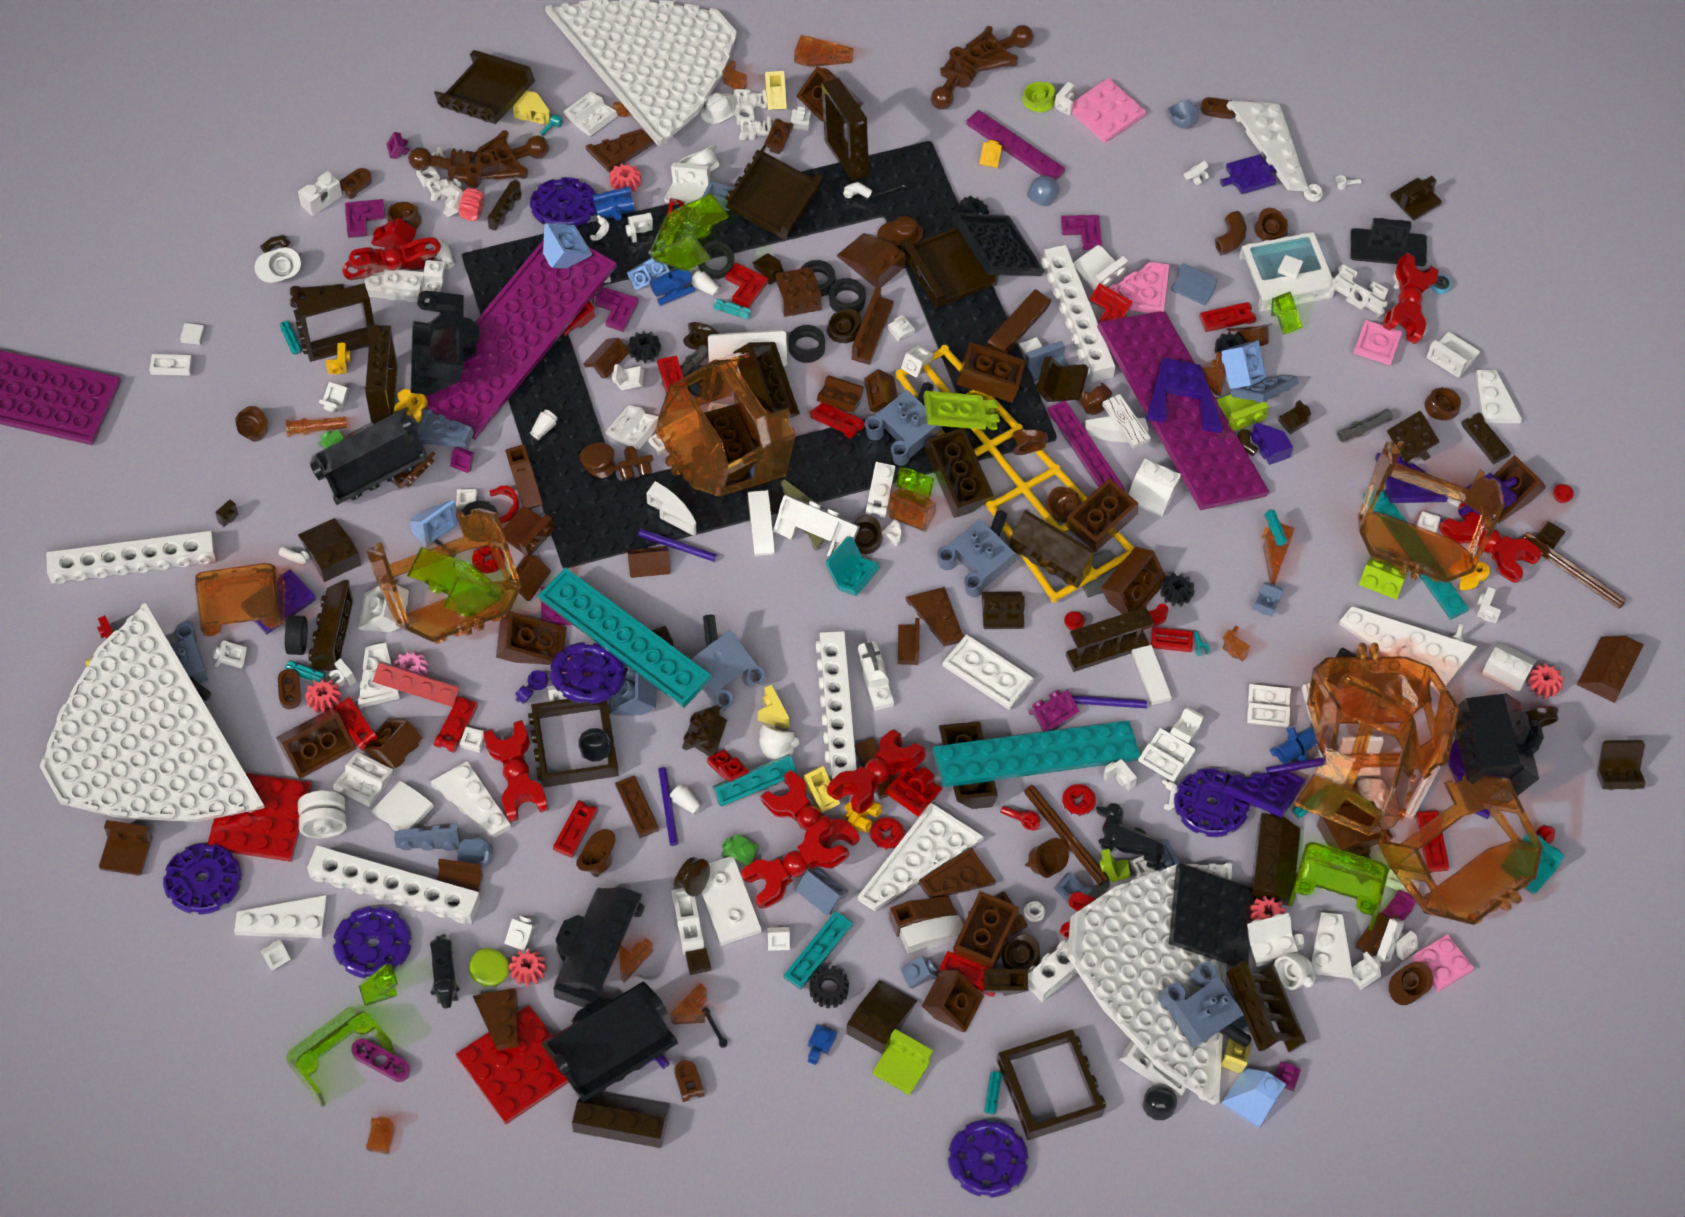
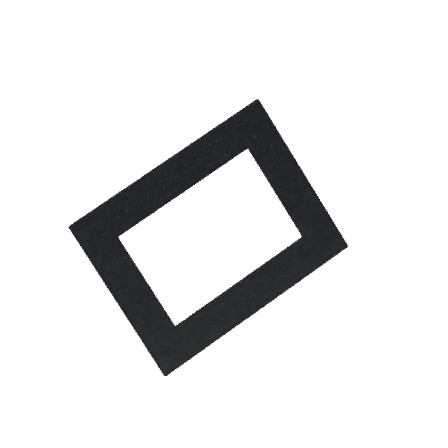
[462,141,1057,569]

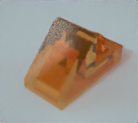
[1201,352,1224,396]
[619,938,653,983]
[670,983,707,1025]

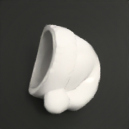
[759,724,799,760]
[1274,953,1316,990]

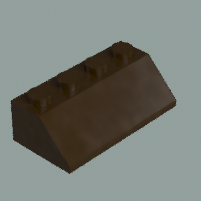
[733,342,800,421]
[697,404,760,483]
[924,428,994,518]
[1010,510,1094,588]
[308,580,353,671]
[939,721,998,809]
[1251,813,1301,906]
[572,1093,670,1148]

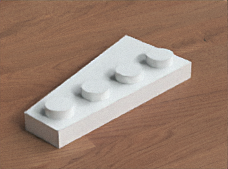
[430,761,511,839]
[234,895,327,938]

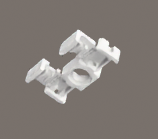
[733,89,771,140]
[416,147,462,201]
[1329,264,1388,318]

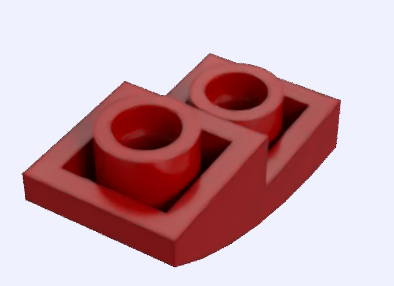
[707,749,749,782]

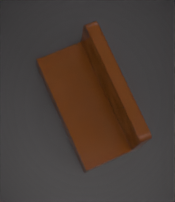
[583,338,630,378]
[864,369,898,413]
[627,546,670,578]
[503,555,551,601]
[898,618,920,665]
[437,859,483,892]
[1355,911,1399,957]

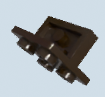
[1390,176,1442,220]
[1387,411,1440,462]
[982,592,1025,629]
[682,705,727,757]

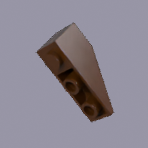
[505,444,543,509]
[889,896,957,937]

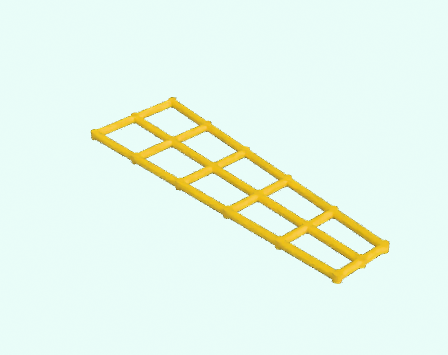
[896,345,1134,603]

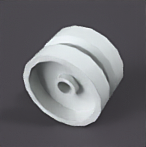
[298,791,347,839]

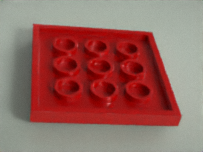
[207,773,312,862]
[456,1005,569,1125]

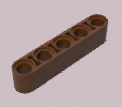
[985,289,1052,354]

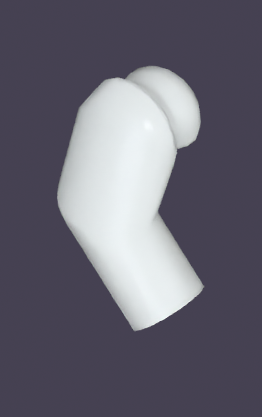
[843,182,873,198]
[278,546,310,565]

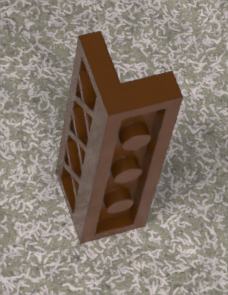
[851,287,894,365]

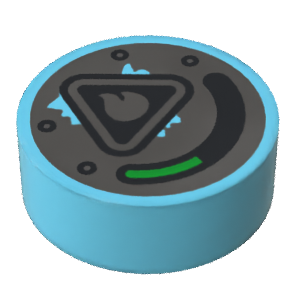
[1431,275,1451,294]

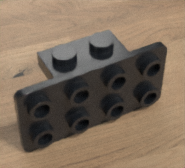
[1350,218,1427,267]

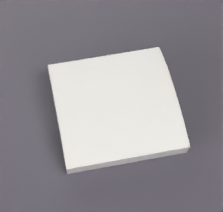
[563,91,617,136]
[605,405,662,449]
[1247,684,1291,728]
[1138,728,1196,783]
[333,752,393,807]
[371,781,434,831]

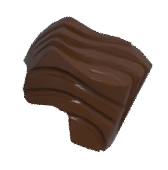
[1076,383,1112,415]
[235,406,268,442]
[1046,486,1079,522]

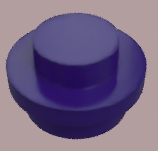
[527,670,548,691]
[515,685,534,704]

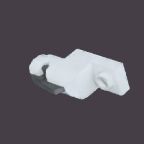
[858,641,894,711]

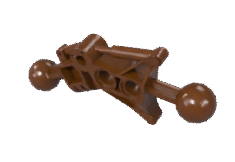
[930,25,1034,109]
[408,130,549,188]

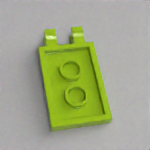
[923,391,1000,430]

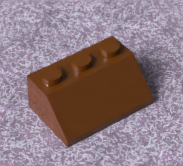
[796,66,863,123]
[1101,547,1166,614]
[1577,636,1644,703]
[276,708,355,779]

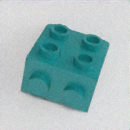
[826,536,880,596]
[1501,830,1565,894]

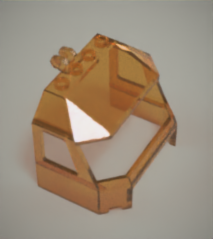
[655,353,795,496]
[1357,441,1505,583]
[366,508,522,644]
[1306,643,1460,781]
[1294,674,1421,836]
[1377,775,1543,925]

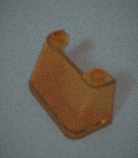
[195,563,285,636]

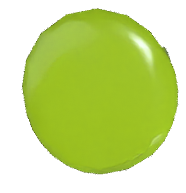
[1022,81,1055,112]
[469,948,509,987]

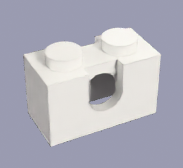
[298,171,342,216]

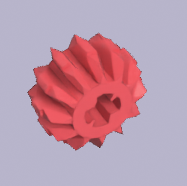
[610,163,641,192]
[458,188,485,221]
[1528,663,1564,699]
[305,678,342,713]
[1250,896,1286,921]
[509,948,547,987]

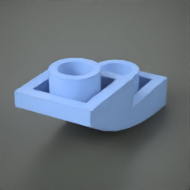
[627,253,670,290]

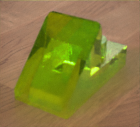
[1271,291,1303,334]
[896,468,934,498]
[359,964,398,1006]

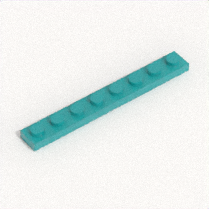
[1363,486,1469,620]

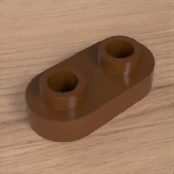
[1200,97,1236,119]
[278,669,301,709]

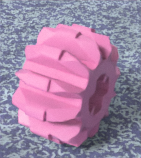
[393,650,429,676]

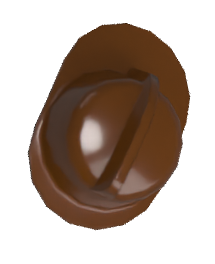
[877,216,923,246]
[1227,323,1273,346]
[576,829,616,877]
[1025,838,1069,878]
[1388,961,1434,1005]

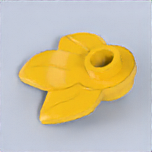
[394,389,428,423]
[1449,554,1490,591]

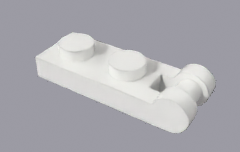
[865,462,895,518]

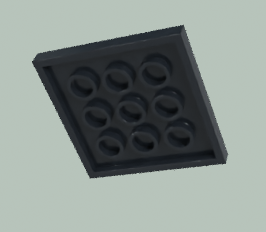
[952,213,1045,277]
[1169,863,1254,966]

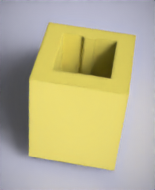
[513,91,550,125]

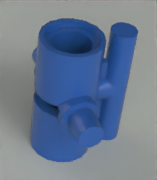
[592,186,635,220]
[650,266,695,306]
[1270,725,1320,764]

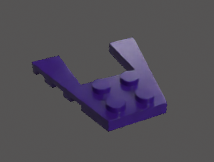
[1145,358,1223,433]

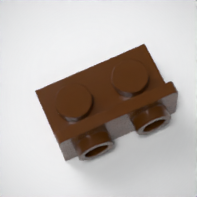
[817,375,864,413]

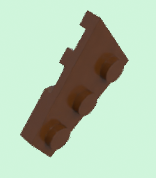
[586,129,653,173]
[906,587,964,647]
[918,848,996,898]
[473,988,519,1051]

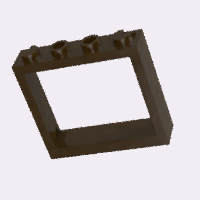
[822,78,869,181]
[293,283,375,362]
[365,325,398,422]
[528,699,619,788]
[997,1029,1106,1141]

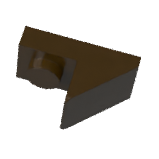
[983,969,1028,996]

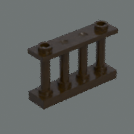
[1066,607,1154,672]
[1226,962,1306,1052]

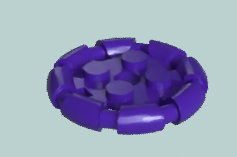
[530,177,596,227]
[550,642,625,704]
[1174,768,1250,837]
[163,843,242,915]
[333,906,412,979]
[948,1119,1029,1198]

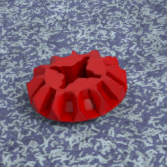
[472,543,505,574]
[1062,784,1096,816]
[870,817,904,850]

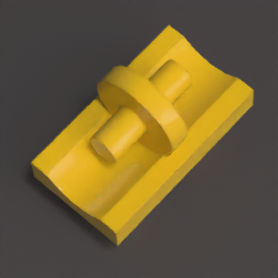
[844,801,882,833]

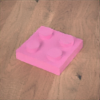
[1353,320,1402,366]
[1412,934,1474,992]

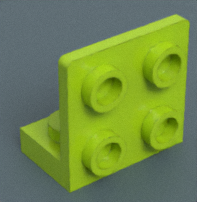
[872,1029,933,1095]

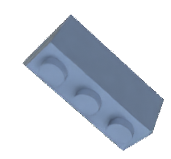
[609,662,656,715]

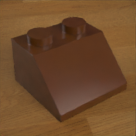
[363,718,423,768]
[922,970,984,1032]

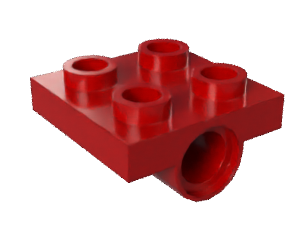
[885,767,942,817]

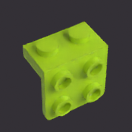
[1216,389,1269,431]
[1359,550,1411,600]

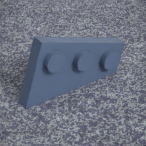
[1231,375,1298,403]
[417,409,474,447]
[394,823,461,851]

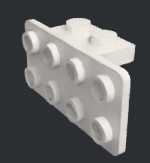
[708,330,787,380]

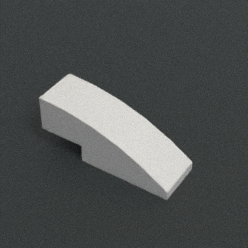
[1084,416,1149,442]
[647,481,696,536]
[748,490,775,556]
[671,888,704,955]
[900,915,963,954]
[1119,1041,1187,1096]

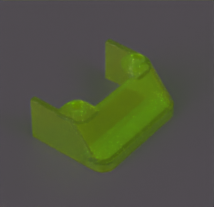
[649,192,729,271]
[407,547,504,618]
[1288,842,1389,931]
[286,1007,395,1107]

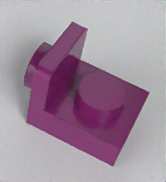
[1382,890,1416,921]

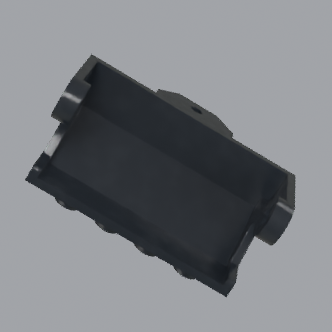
[411,291,479,395]
[310,406,427,505]
[1451,693,1544,804]
[553,887,645,1008]
[541,981,678,1102]

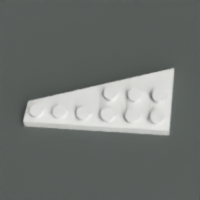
[1227,101,1308,191]
[1339,607,1477,695]
[857,803,984,911]

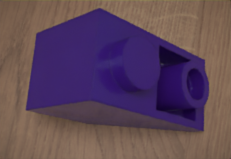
[1251,423,1293,465]

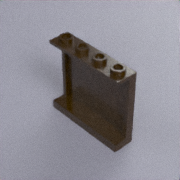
[434,50,535,124]
[726,145,823,241]
[901,227,999,309]

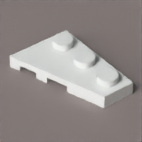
[1475,370,1522,423]
[358,642,400,708]
[1311,912,1354,979]

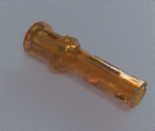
[285,416,347,437]

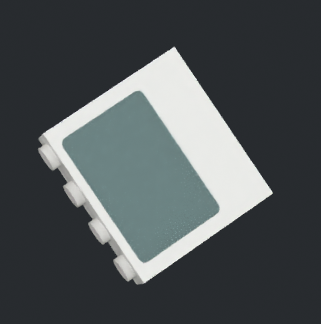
[1239,232,1335,312]

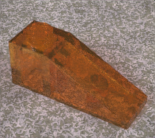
[794,35,854,67]
[1261,524,1295,585]

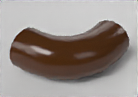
[1215,211,1247,255]

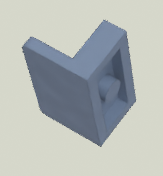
[1171,263,1217,305]
[1025,341,1069,381]
[795,867,849,915]

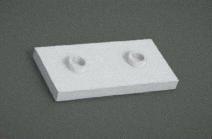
[942,634,1034,710]
[701,856,762,946]

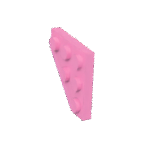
[1109,262,1170,313]

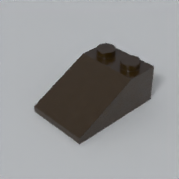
[298,518,361,582]
[846,980,917,1054]

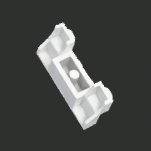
[364,260,446,302]
[773,495,860,557]

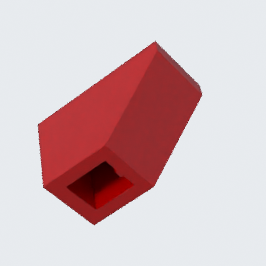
[371,218,417,249]

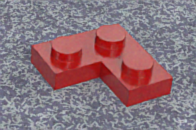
[726,262,768,308]
[1089,283,1133,324]

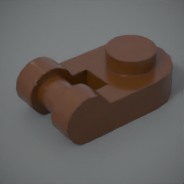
[339,168,372,199]
[675,1060,705,1102]

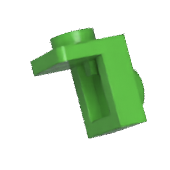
[317,429,343,449]
[721,834,759,866]

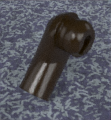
[260,235,290,253]
[1237,429,1258,457]

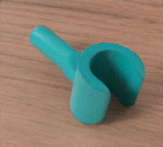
[539,114,563,136]
[1193,631,1210,656]

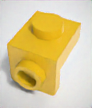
[979,140,1002,169]
[326,343,351,375]

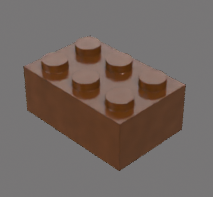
[957,342,1026,403]
[1067,478,1139,553]
[953,891,1020,969]

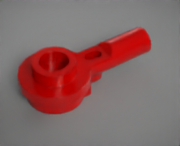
[1001,806,1041,831]

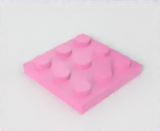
[1072,78,1146,143]

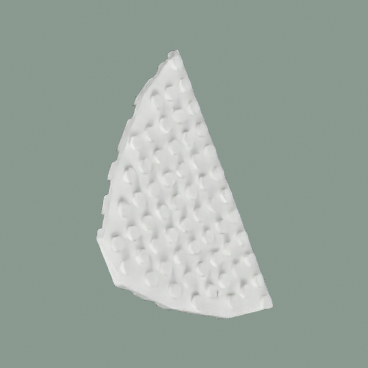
[546,0,737,147]
[39,603,264,822]
[1067,863,1232,1105]

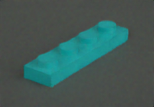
[712,754,798,807]
[783,911,853,990]

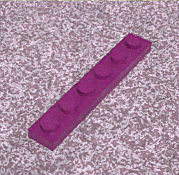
[966,109,1065,181]
[1048,401,1125,491]

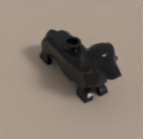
[1096,803,1165,871]
[430,934,460,1009]

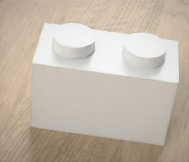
[1128,459,1181,517]
[358,581,409,632]
[1482,642,1537,692]

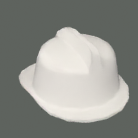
[700,93,737,124]
[678,145,719,172]
[254,248,301,283]

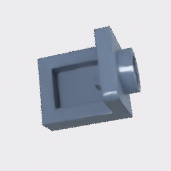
[1253,582,1283,617]
[1054,873,1093,903]
[901,955,938,989]

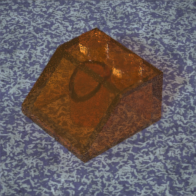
[889,489,936,532]

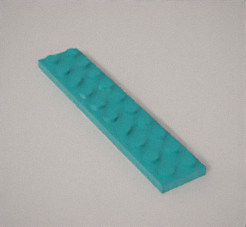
[538,567,713,708]
[932,720,1141,788]

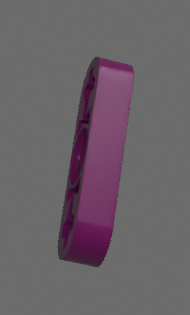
[351,1039,410,1082]

